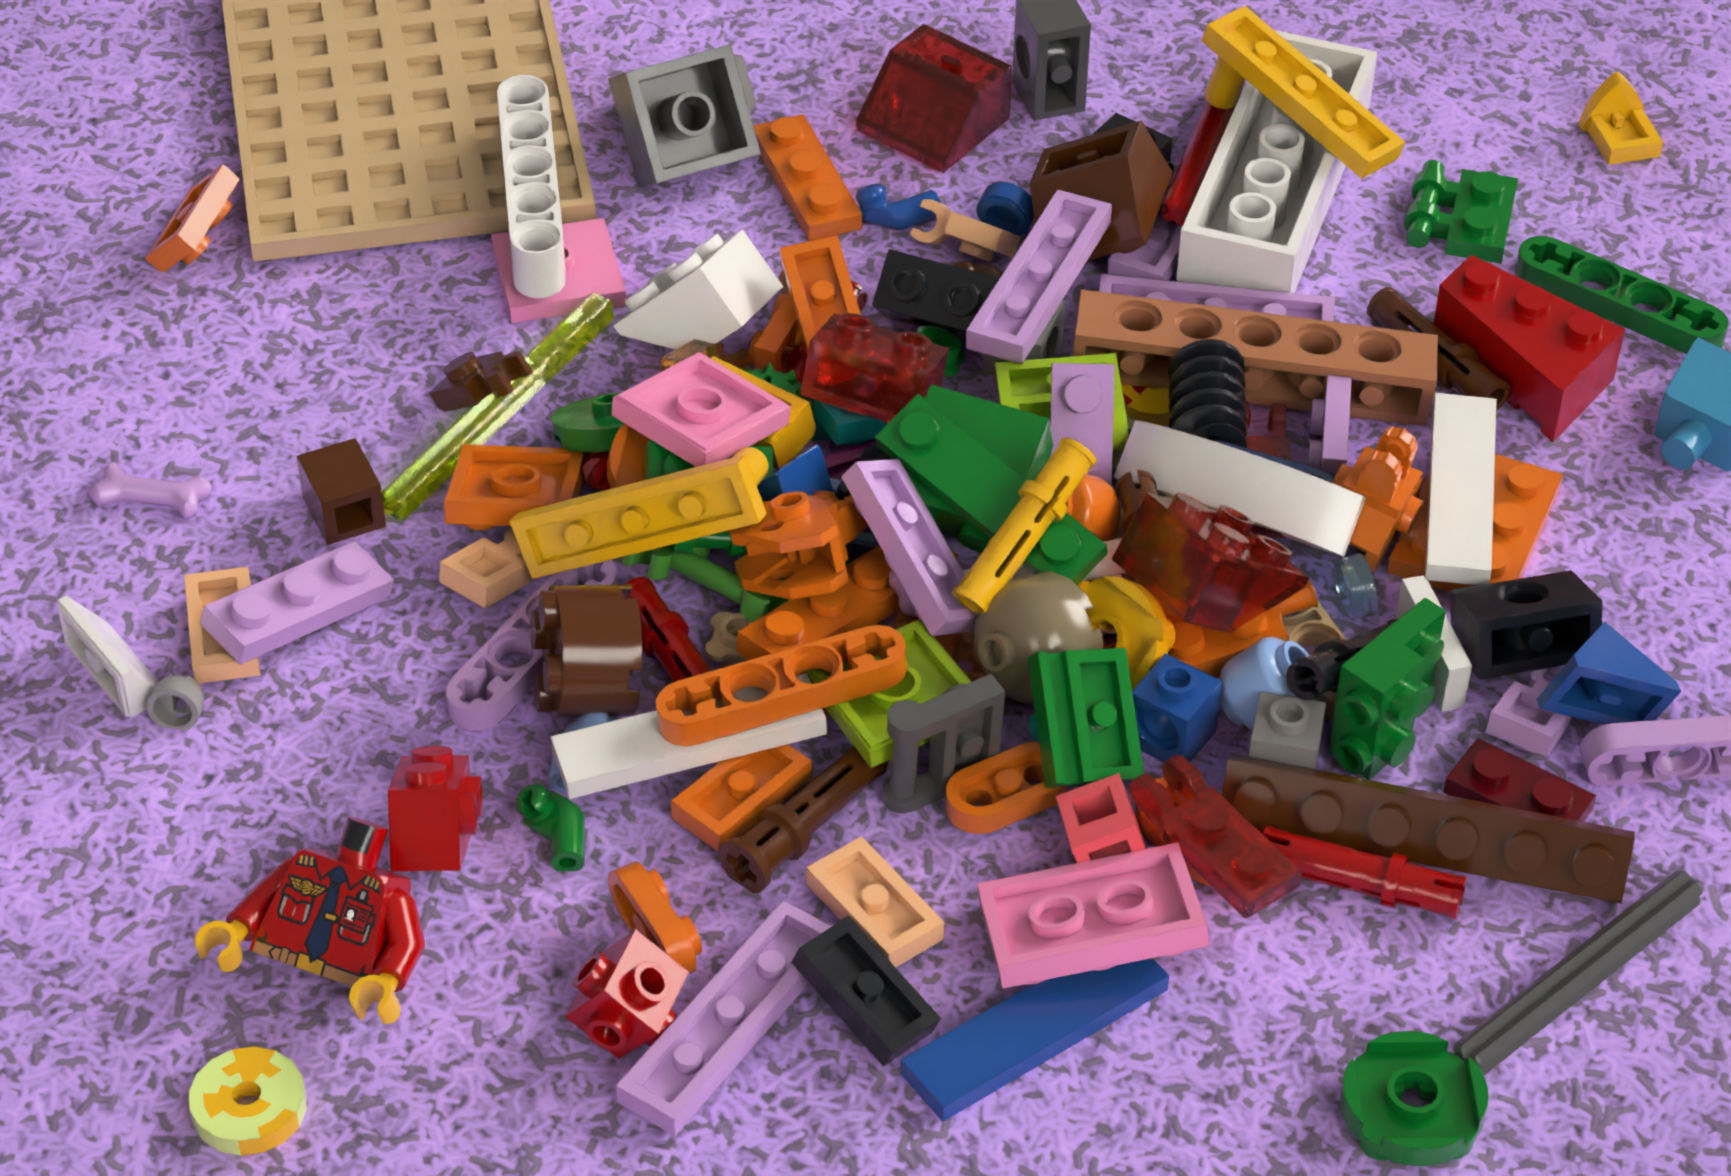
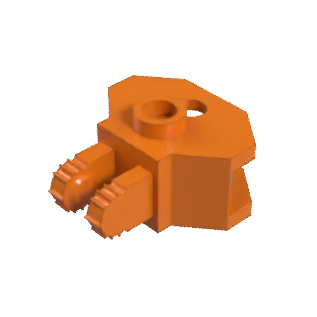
[1332,426,1425,572]
[727,490,867,600]

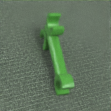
[622,546,789,622]

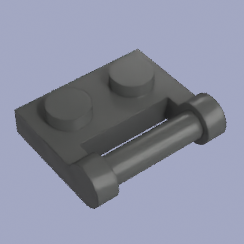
[882,674,1005,814]

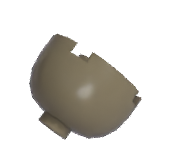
[972,571,1103,705]

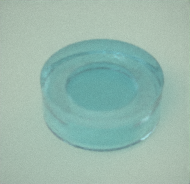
[1334,553,1378,620]

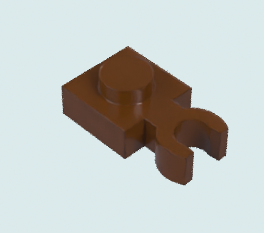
[429,351,533,412]

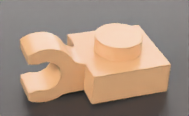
[910,199,1021,262]

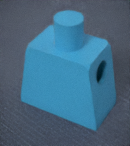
[1654,337,1731,471]

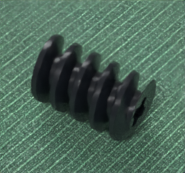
[1168,339,1247,448]

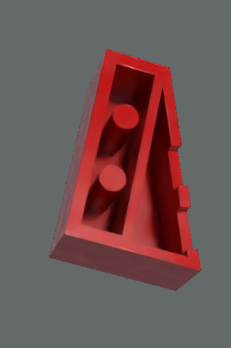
[1434,255,1625,443]

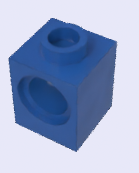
[1132,653,1222,772]

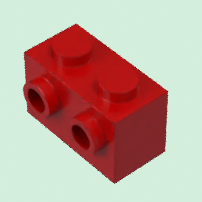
[388,746,483,872]

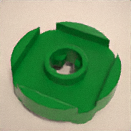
[1340,1031,1489,1166]

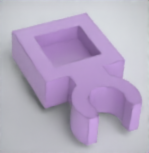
[1485,668,1572,758]

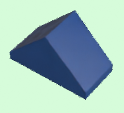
[1536,622,1681,725]

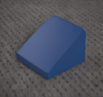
[757,444,833,502]

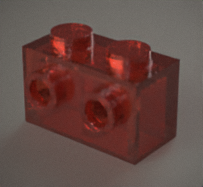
[800,313,949,423]

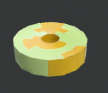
[189,1046,307,1156]

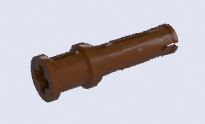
[719,746,888,894]

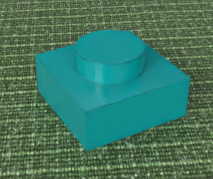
[813,384,895,445]

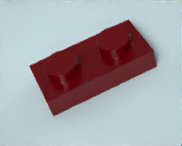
[1443,737,1596,822]

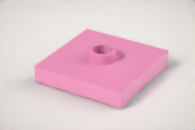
[491,218,626,323]
[611,352,791,467]

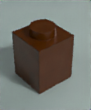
[297,438,386,545]

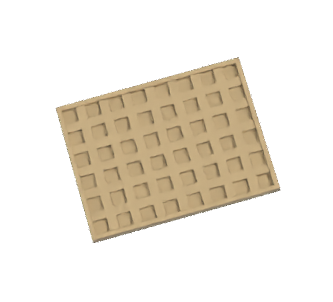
[222,0,596,262]

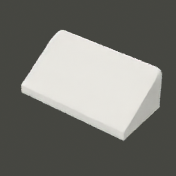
[57,596,159,718]

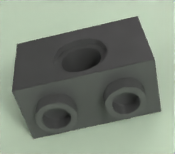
[1012,0,1091,121]

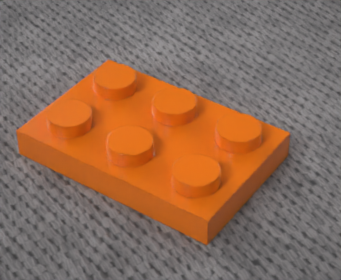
[1387,454,1563,592]

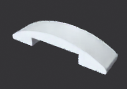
[1113,420,1366,557]

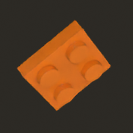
[444,444,585,530]

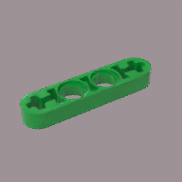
[1515,236,1729,354]

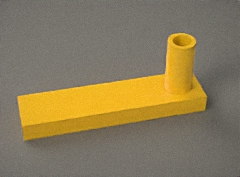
[1201,5,1406,179]
[509,447,769,579]

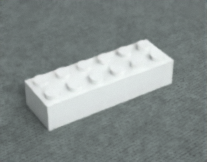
[1176,30,1377,293]

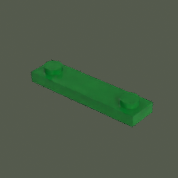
[875,394,1108,585]

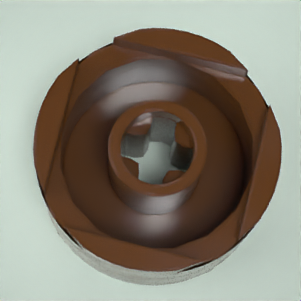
[530,584,642,717]

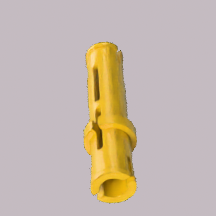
[952,437,1097,615]

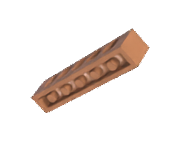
[1072,289,1438,426]

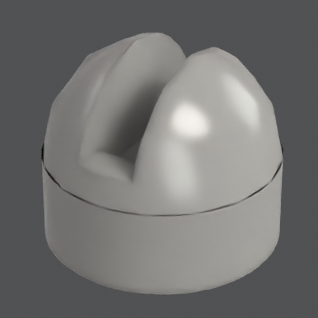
[147,674,205,730]

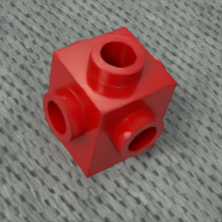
[565,929,689,1059]

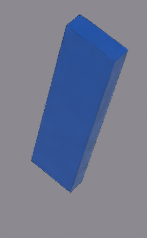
[900,958,1169,1122]

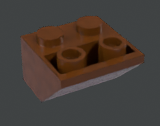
[1029,120,1173,264]

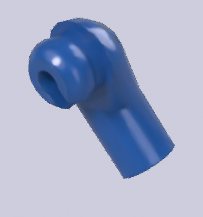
[855,183,941,230]

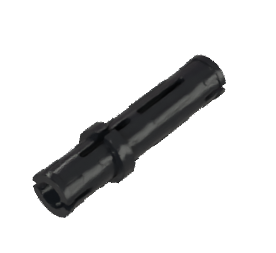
[1286,618,1399,700]

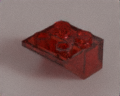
[855,23,1012,173]
[1112,492,1310,633]

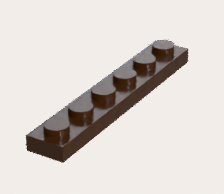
[1220,753,1635,904]

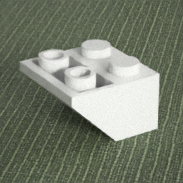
[613,229,783,354]

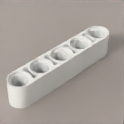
[497,75,566,298]

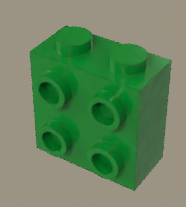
[906,384,1054,553]

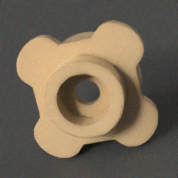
[705,611,753,667]

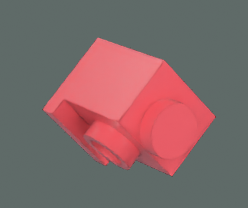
[1056,773,1147,863]

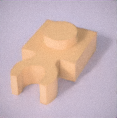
[439,527,530,609]

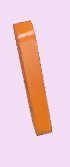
[655,625,907,747]

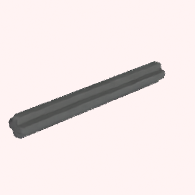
[1453,870,1703,1075]

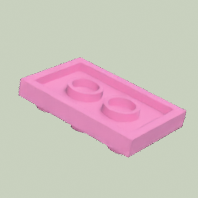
[977,842,1210,989]

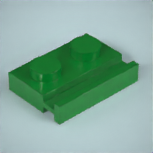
[1027,648,1145,789]

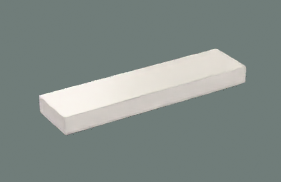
[1425,393,1497,586]
[551,673,827,799]

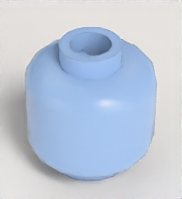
[1220,637,1317,731]

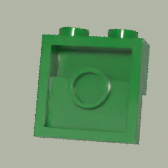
[1328,598,1446,780]

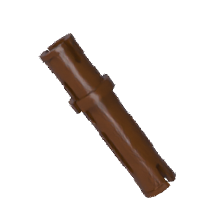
[1367,287,1511,411]

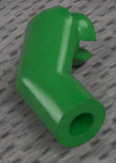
[515,784,585,871]

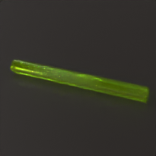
[382,293,615,521]

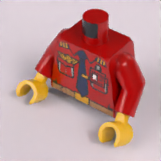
[195,817,425,1024]

